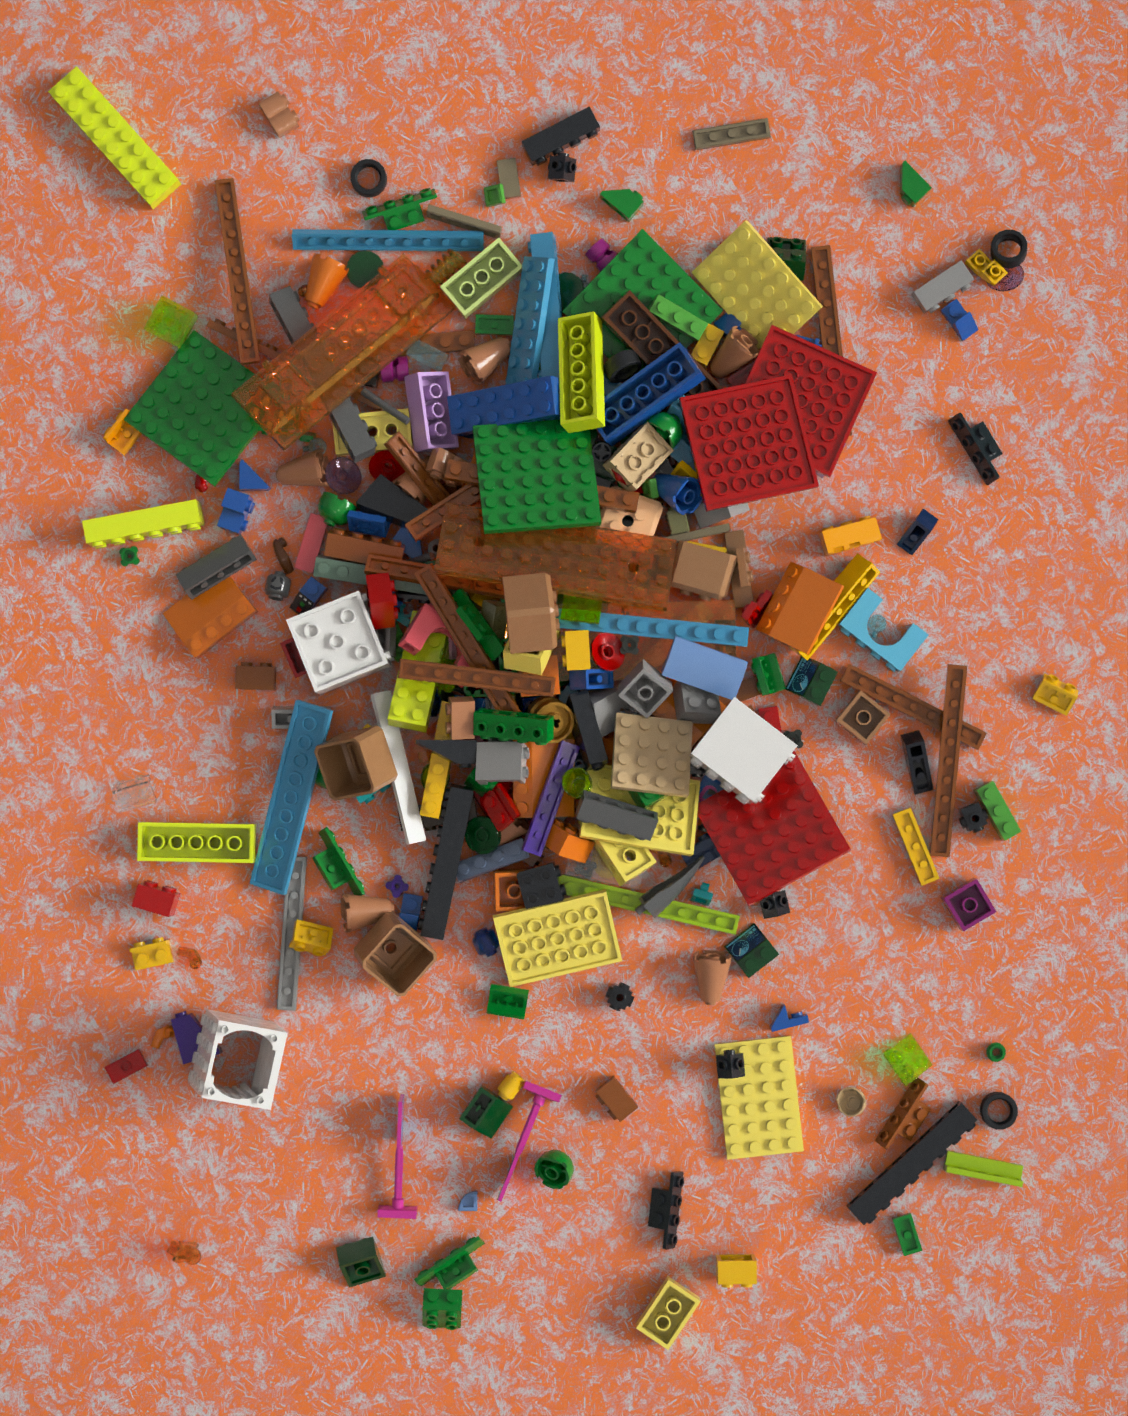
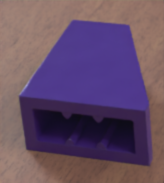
[171,1011,223,1064]

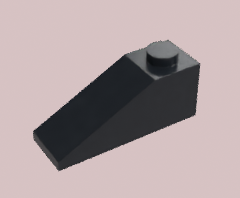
[900,730,933,794]
[416,740,477,768]

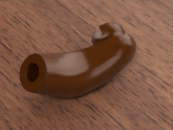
[273,537,294,574]

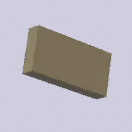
[497,158,521,199]

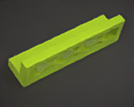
[943,1150,1023,1187]

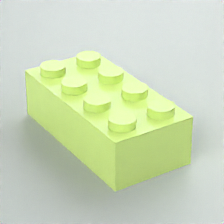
[440,238,522,320]

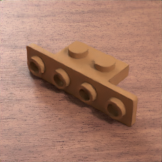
[725,530,753,608]

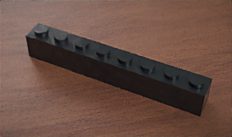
[418,784,474,940]
[846,1101,977,1225]

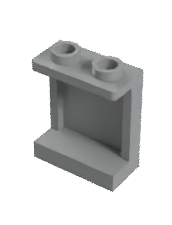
[475,742,530,785]

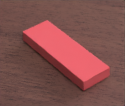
[294,513,328,573]

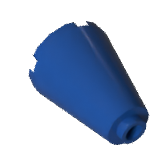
[653,473,702,515]

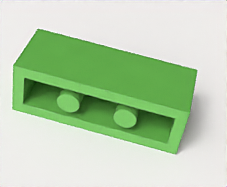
[648,294,708,341]
[973,781,1022,841]

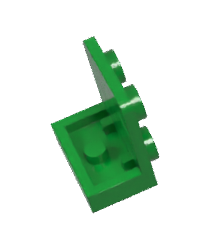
[422,1288,463,1330]

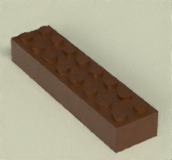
[600,290,723,396]

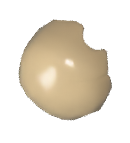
[836,1087,866,1117]

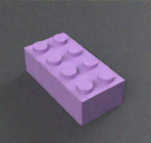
[404,371,459,453]

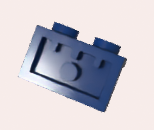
[347,510,391,538]

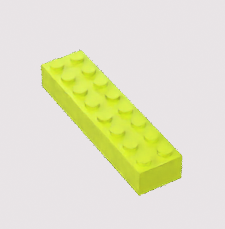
[48,66,181,209]

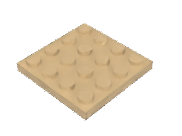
[611,713,693,798]

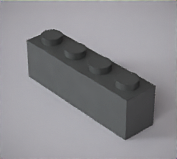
[175,534,257,600]
[576,790,658,841]

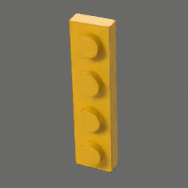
[892,807,940,886]

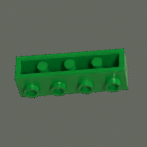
[473,708,554,745]

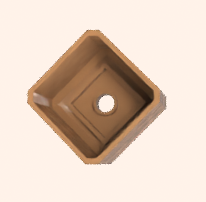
[668,540,737,601]
[503,573,560,654]
[314,726,398,801]
[354,911,437,997]

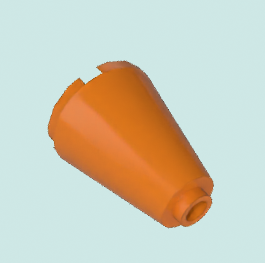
[305,253,349,310]

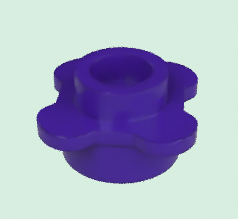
[386,875,409,898]

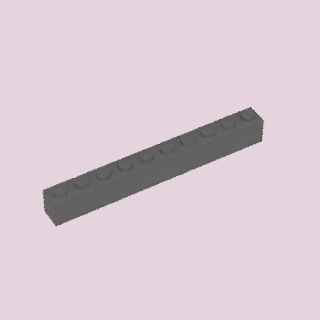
[269,286,377,463]

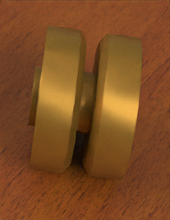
[526,696,574,743]

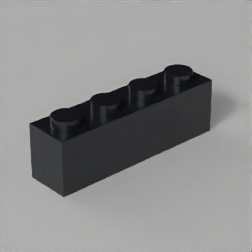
[522,106,600,166]

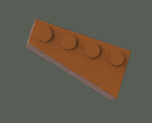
[324,527,405,564]

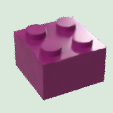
[941,878,996,932]

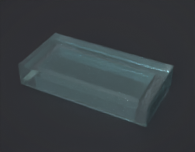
[406,338,449,372]

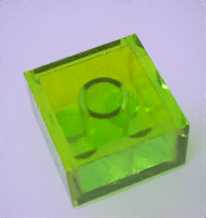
[144,295,198,349]

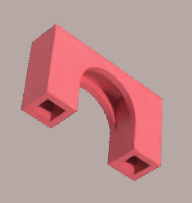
[398,603,470,688]

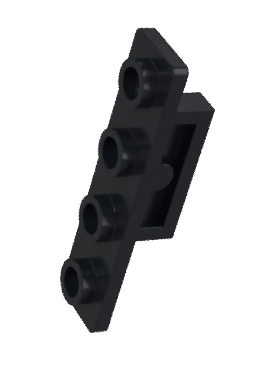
[948,413,1003,485]
[648,1171,684,1250]

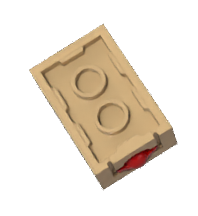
[602,422,674,491]

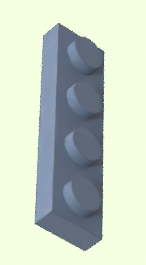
[456,838,530,883]

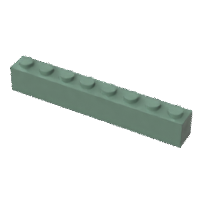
[313,555,468,596]

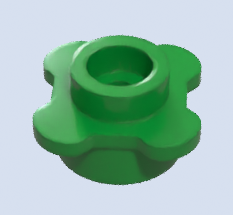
[119,546,140,566]

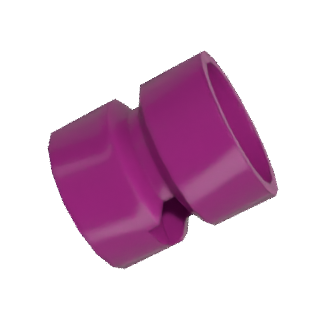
[585,238,617,272]
[380,356,409,383]

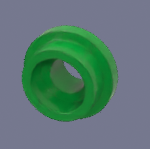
[986,1042,1006,1062]

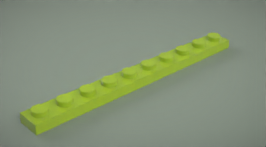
[559,874,740,935]

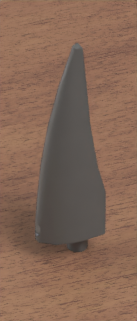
[635,856,704,918]

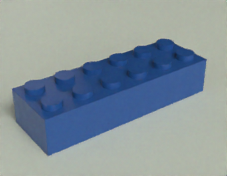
[597,342,706,446]
[447,375,560,436]

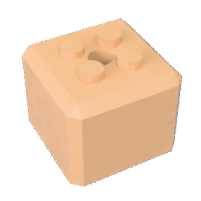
[592,486,663,560]

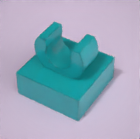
[396,604,414,627]
[690,882,713,906]

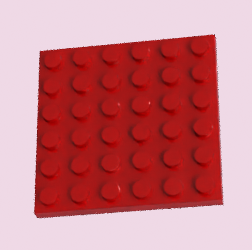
[745,325,877,478]
[679,374,819,512]
[697,751,851,906]

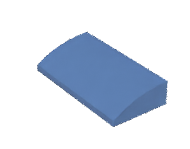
[661,636,748,700]

